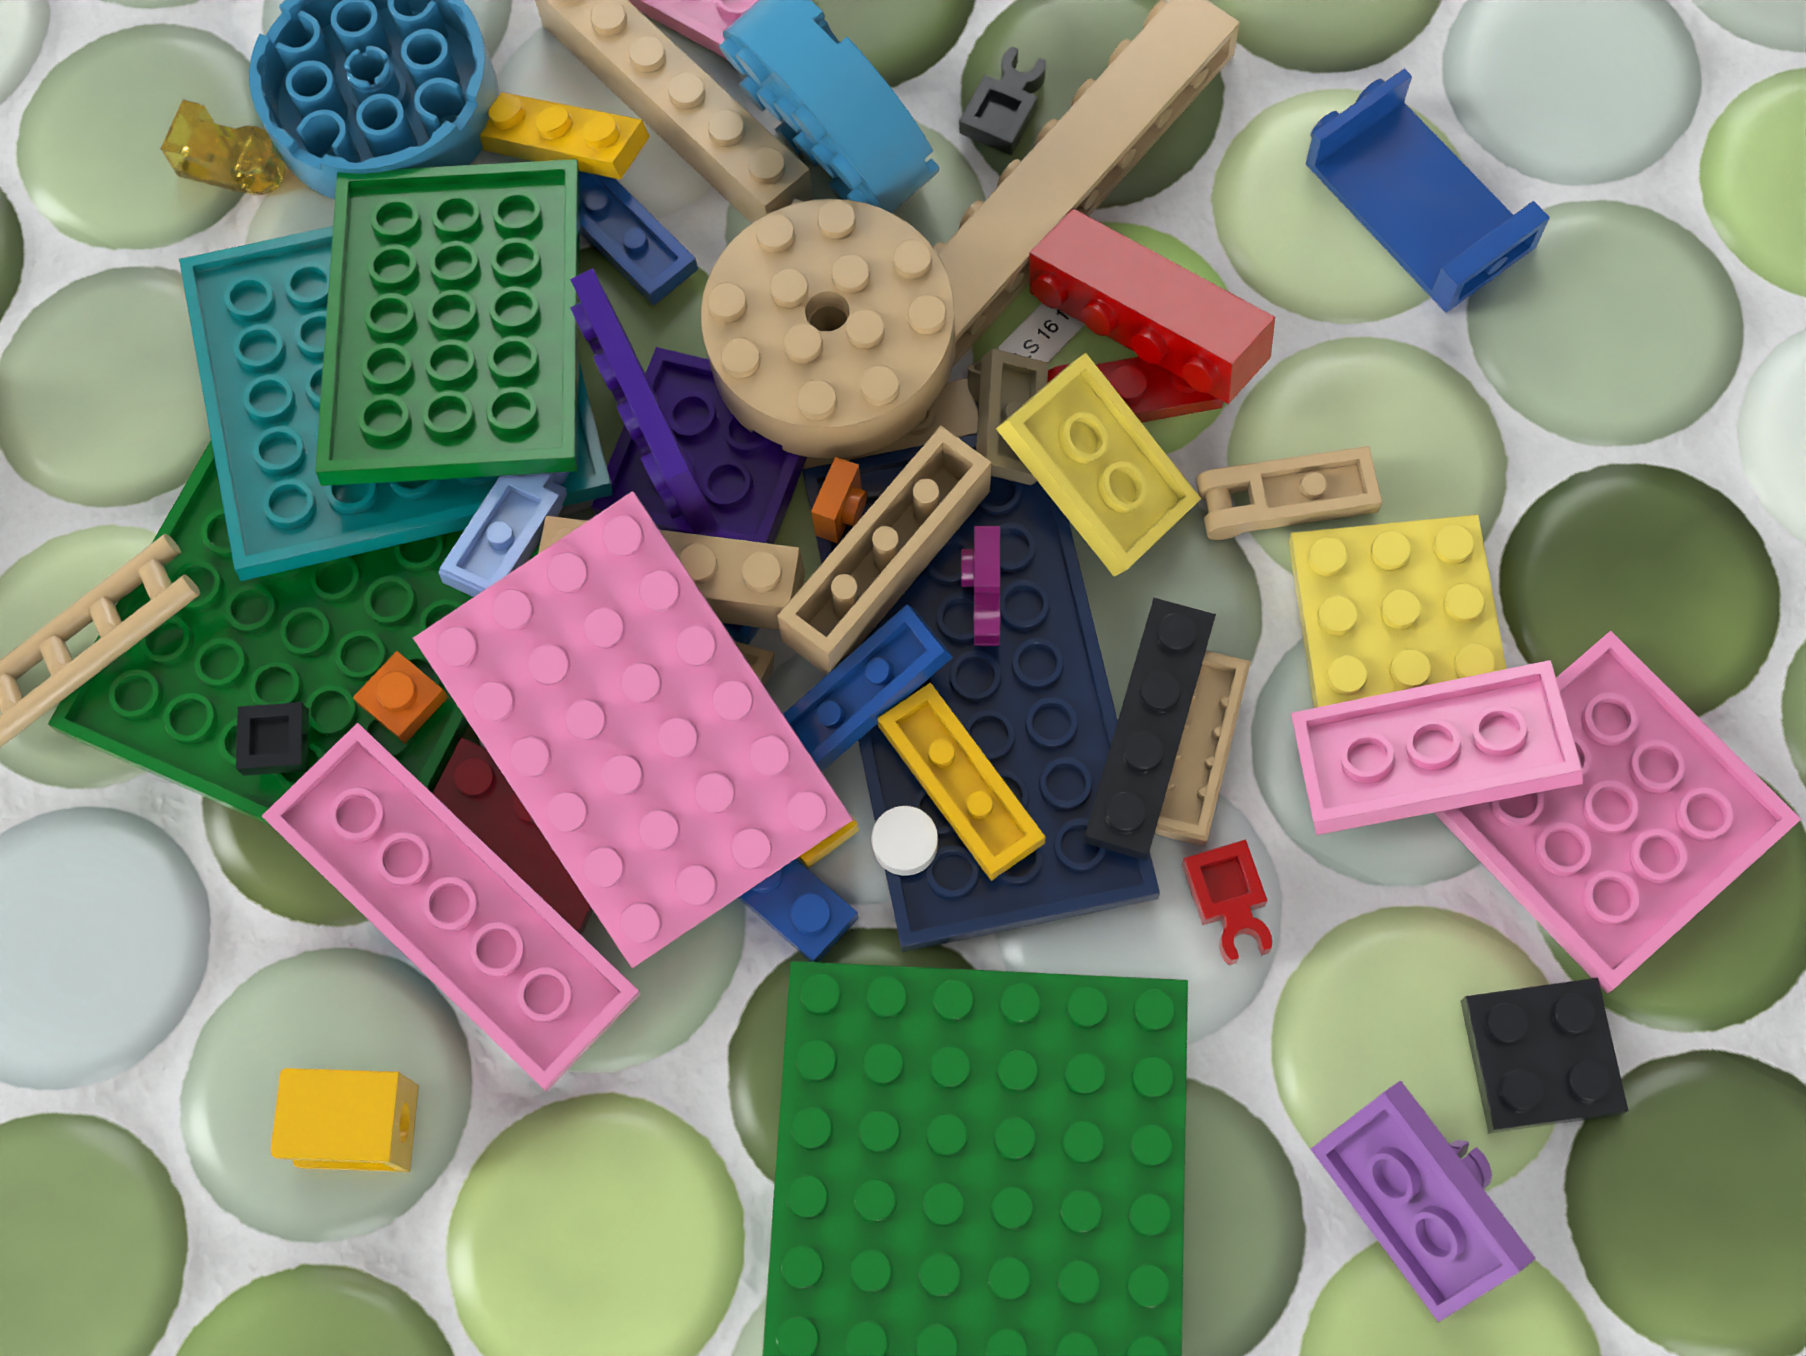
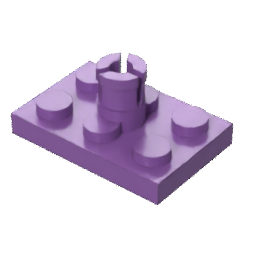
[1311,1080,1536,1322]

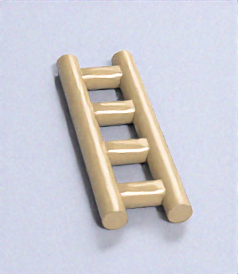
[0,534,201,748]

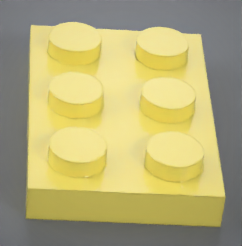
[996,353,1201,577]

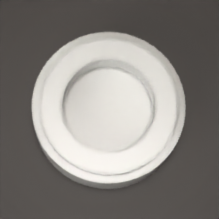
[871,806,938,876]

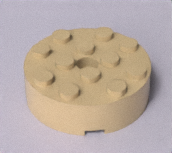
[701,199,956,459]

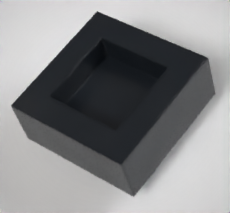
[236,702,309,776]

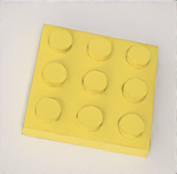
[1288,515,1507,708]

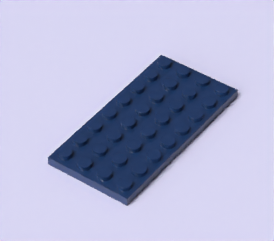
[802,434,1160,952]

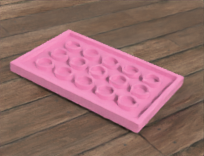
[413,491,854,968]

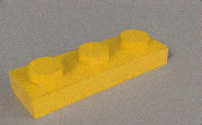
[480,92,650,180]
[877,682,1046,881]

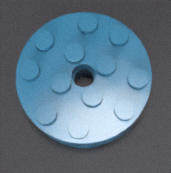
[249,0,499,200]
[719,0,940,213]

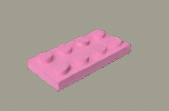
[1291,660,1583,835]

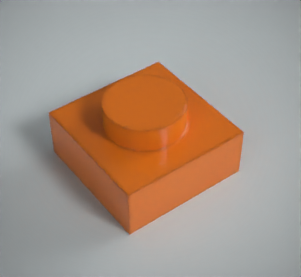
[811,457,867,544]
[353,651,448,744]

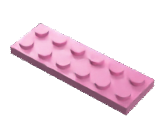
[262,723,641,1092]

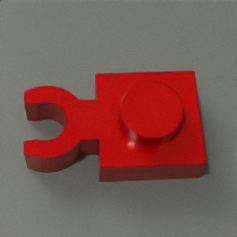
[1181,839,1273,966]

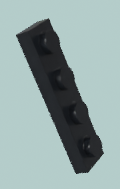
[1083,597,1216,861]

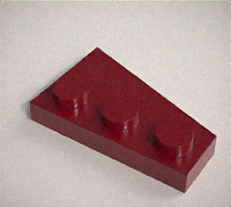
[432,737,593,935]

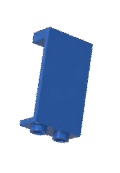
[1305,68,1550,313]

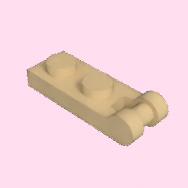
[1196,446,1382,540]

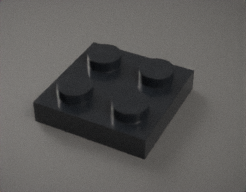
[1461,978,1629,1134]

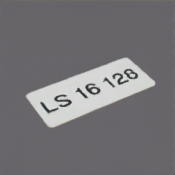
[998,303,1085,362]

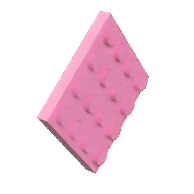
[1434,631,1801,994]

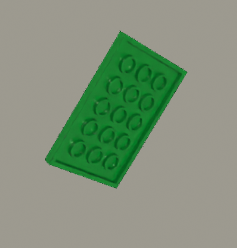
[315,159,580,486]

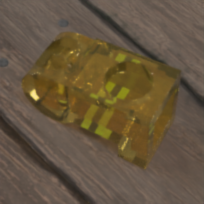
[160,100,286,195]

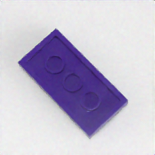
[570,268,717,534]

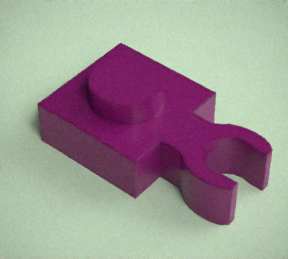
[961,526,1000,646]

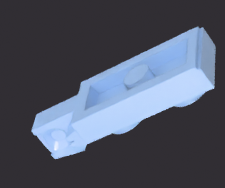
[439,472,569,597]

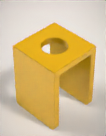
[270,1068,419,1172]

